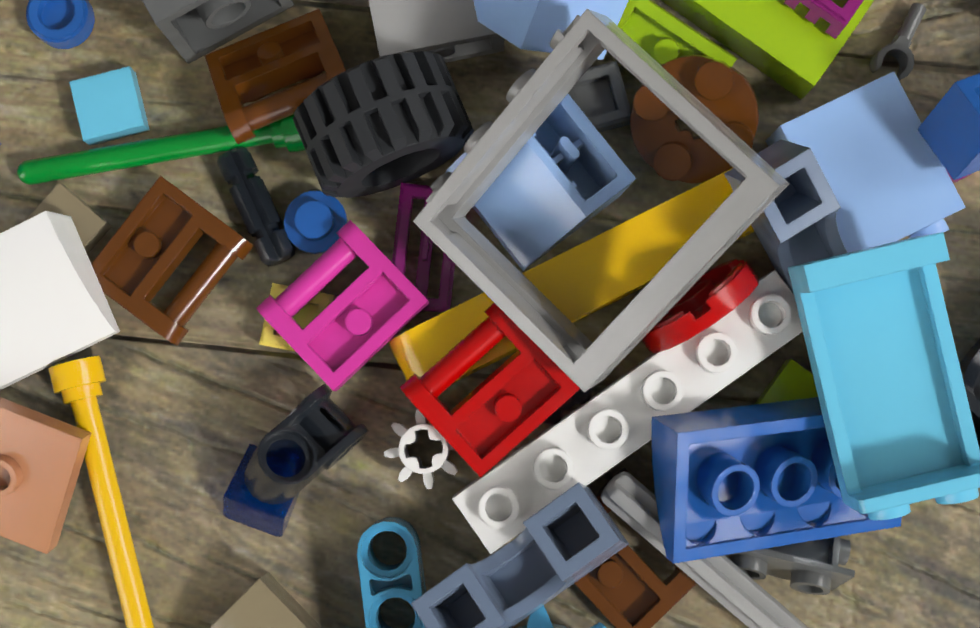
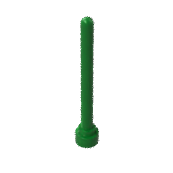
[17,114,305,185]

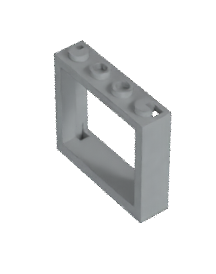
[413,9,790,392]

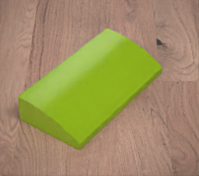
[661,0,874,100]

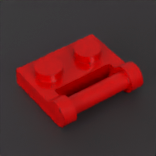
[400,303,580,478]

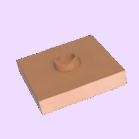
[0,397,91,554]

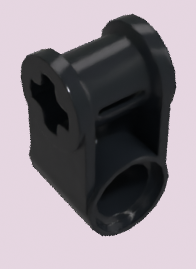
[244,384,369,505]

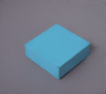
[69,66,150,146]

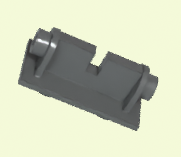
[725,536,855,595]

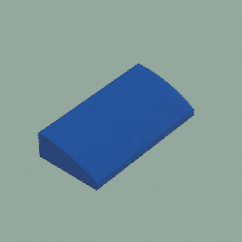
[652,397,902,564]

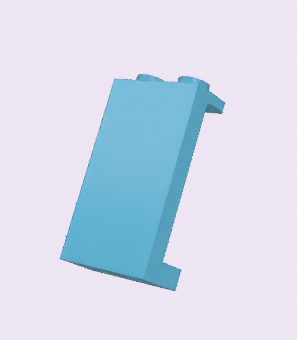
[788,232,980,520]

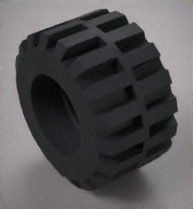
[293,51,474,198]

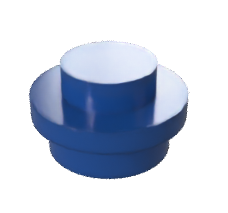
[284,191,348,254]

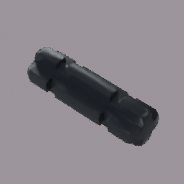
[217,147,295,267]

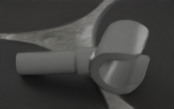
[869,3,926,80]

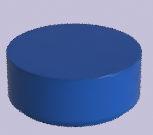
[26,0,95,49]

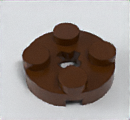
[630,54,759,183]

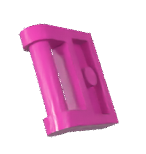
[256,220,429,392]

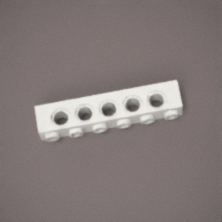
[452,270,803,554]

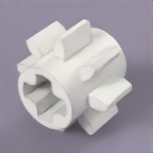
[384,409,458,489]

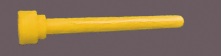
[48,356,154,628]

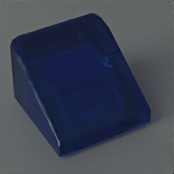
[223,444,300,537]

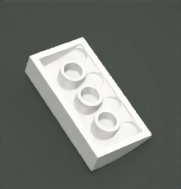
[0,211,120,390]

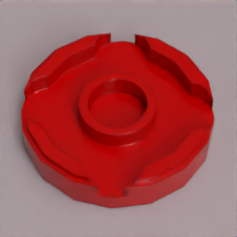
[642,259,759,353]

